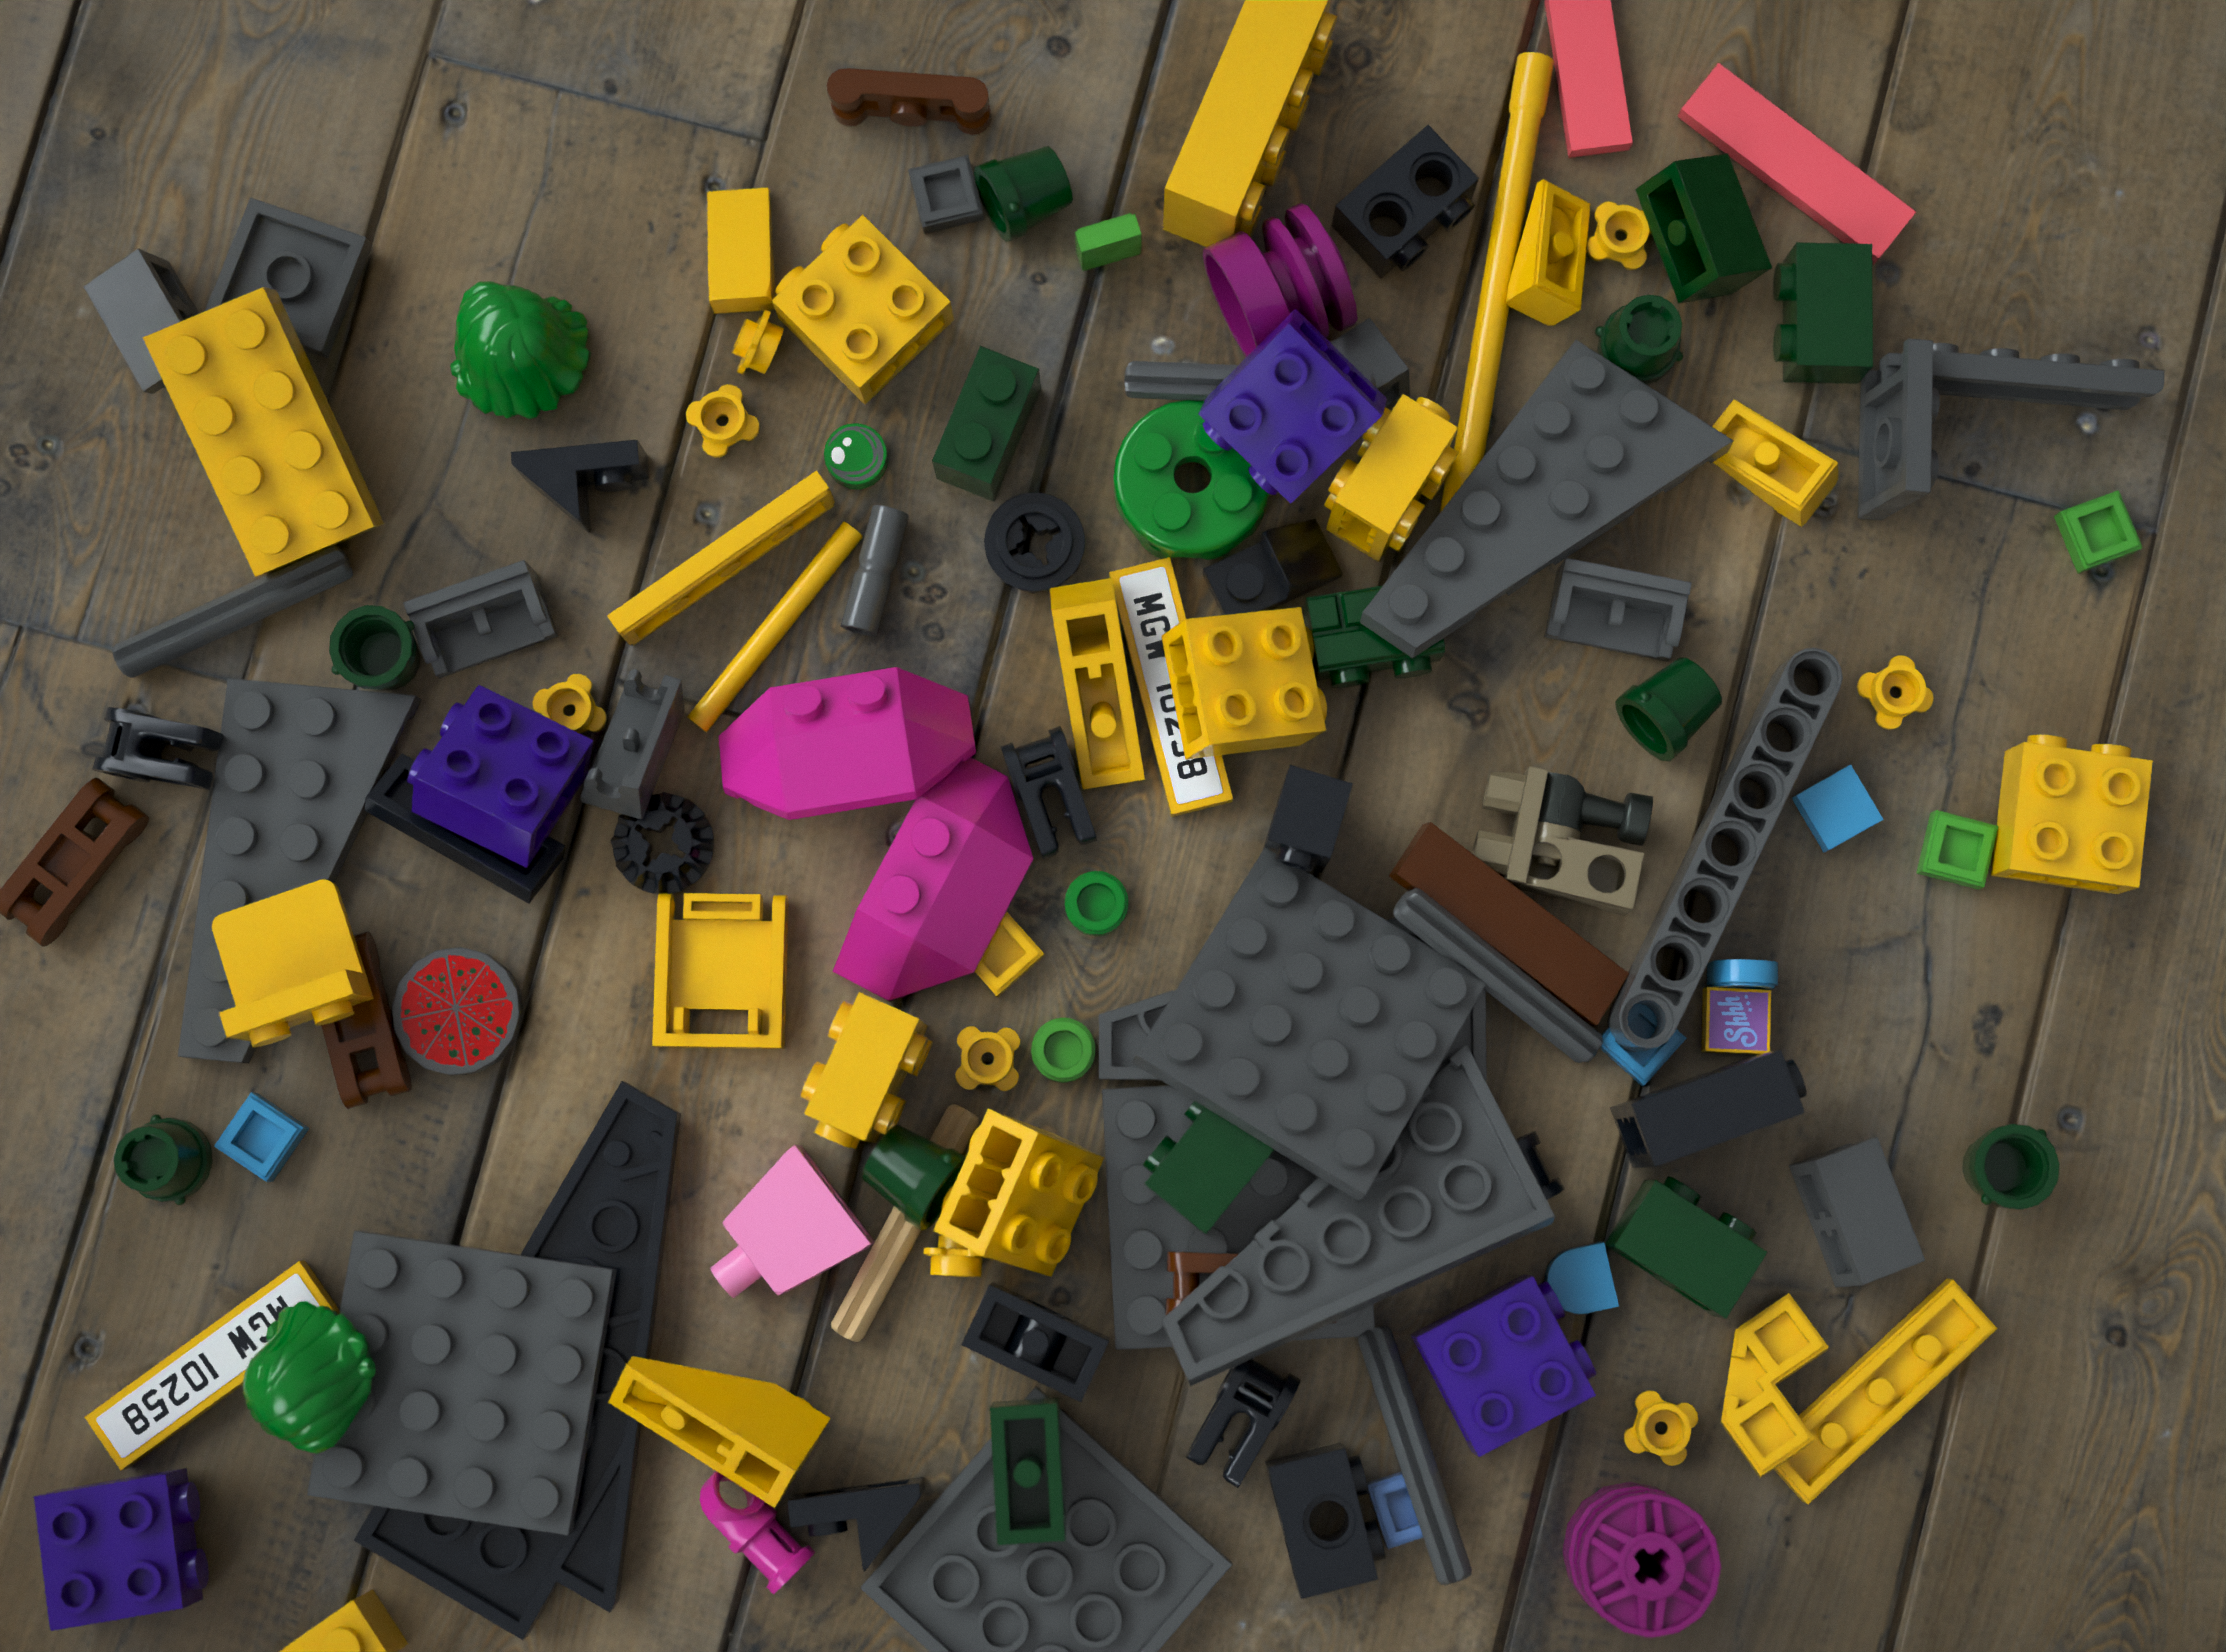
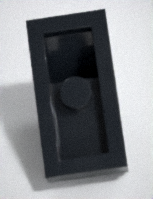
[511,440,649,533]
[1202,519,1343,615]
[788,1477,925,1572]

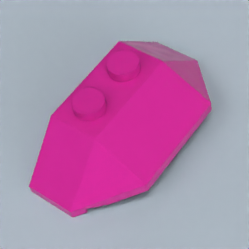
[719,667,976,820]
[833,757,1034,1002]

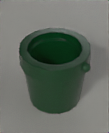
[974,146,1073,242]
[1595,294,1684,384]
[329,605,420,690]
[1615,657,1722,762]
[114,1114,213,1205]
[1962,1124,2060,1210]
[862,1125,966,1230]

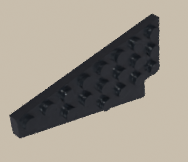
[353,1081,681,1640]

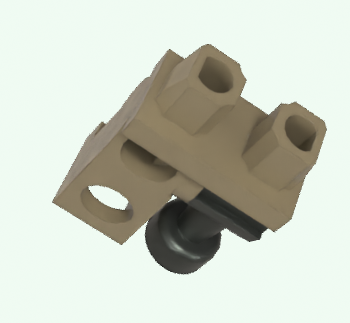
[1472,766,1653,916]

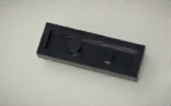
[365,753,566,904]

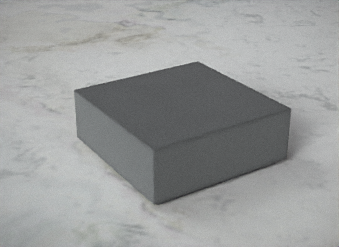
[908,155,984,234]

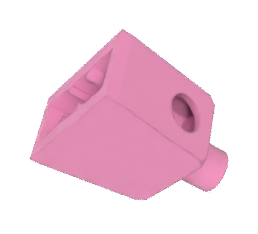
[710,1145,875,1298]

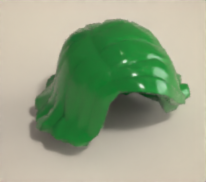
[450,281,591,419]
[243,1301,376,1454]

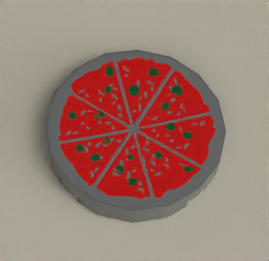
[392,947,523,1076]

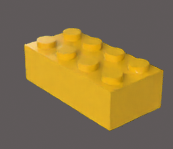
[1163,0,1338,247]
[143,287,384,577]

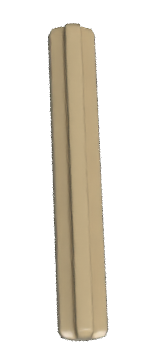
[831,1104,979,1342]

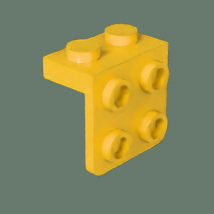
[212,879,374,1047]

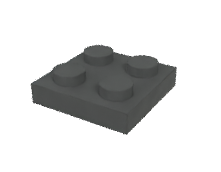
[205,197,372,359]

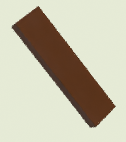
[1389,822,1629,1026]

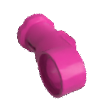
[699,1471,816,1595]

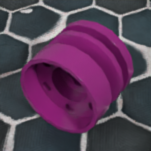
[1202,203,1358,357]
[1562,1482,1721,1638]

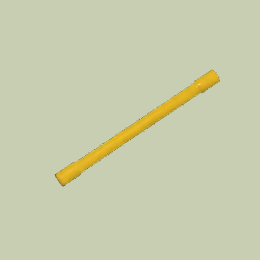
[1439,52,1554,514]

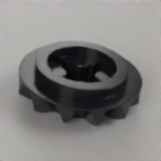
[984,492,1085,594]
[610,792,714,894]

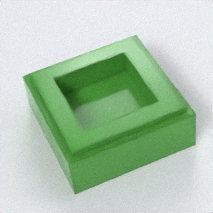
[1075,213,1142,272]
[2054,490,2143,574]
[1916,810,1998,889]

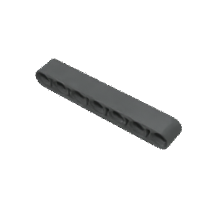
[1607,648,1843,1052]

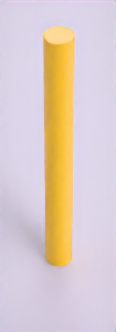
[687,521,863,733]

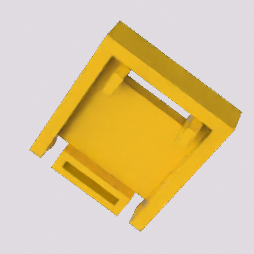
[652,893,789,1049]

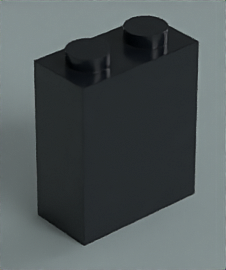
[1610,1050,1807,1168]

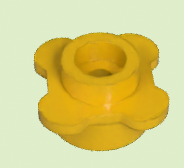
[1586,202,1652,270]
[732,310,784,375]
[686,384,760,458]
[1857,655,1933,730]
[533,674,607,734]
[955,1026,1020,1091]
[923,1236,986,1277]
[1624,1390,1698,1466]

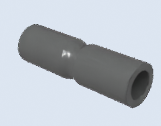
[841,505,909,637]

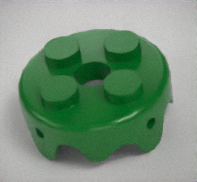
[1113,400,1270,560]

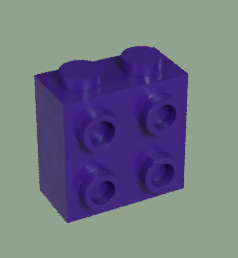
[1198,308,1387,504]
[408,684,593,868]
[1410,1274,1597,1457]
[34,1468,209,1631]

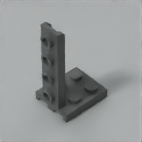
[1858,338,2164,521]

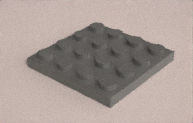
[1132,848,1486,1202]
[1102,1085,1375,1350]
[307,1230,617,1535]
[860,1386,1232,1652]

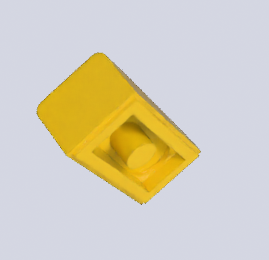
[1506,179,1591,326]
[707,188,776,314]
[1712,399,1838,527]

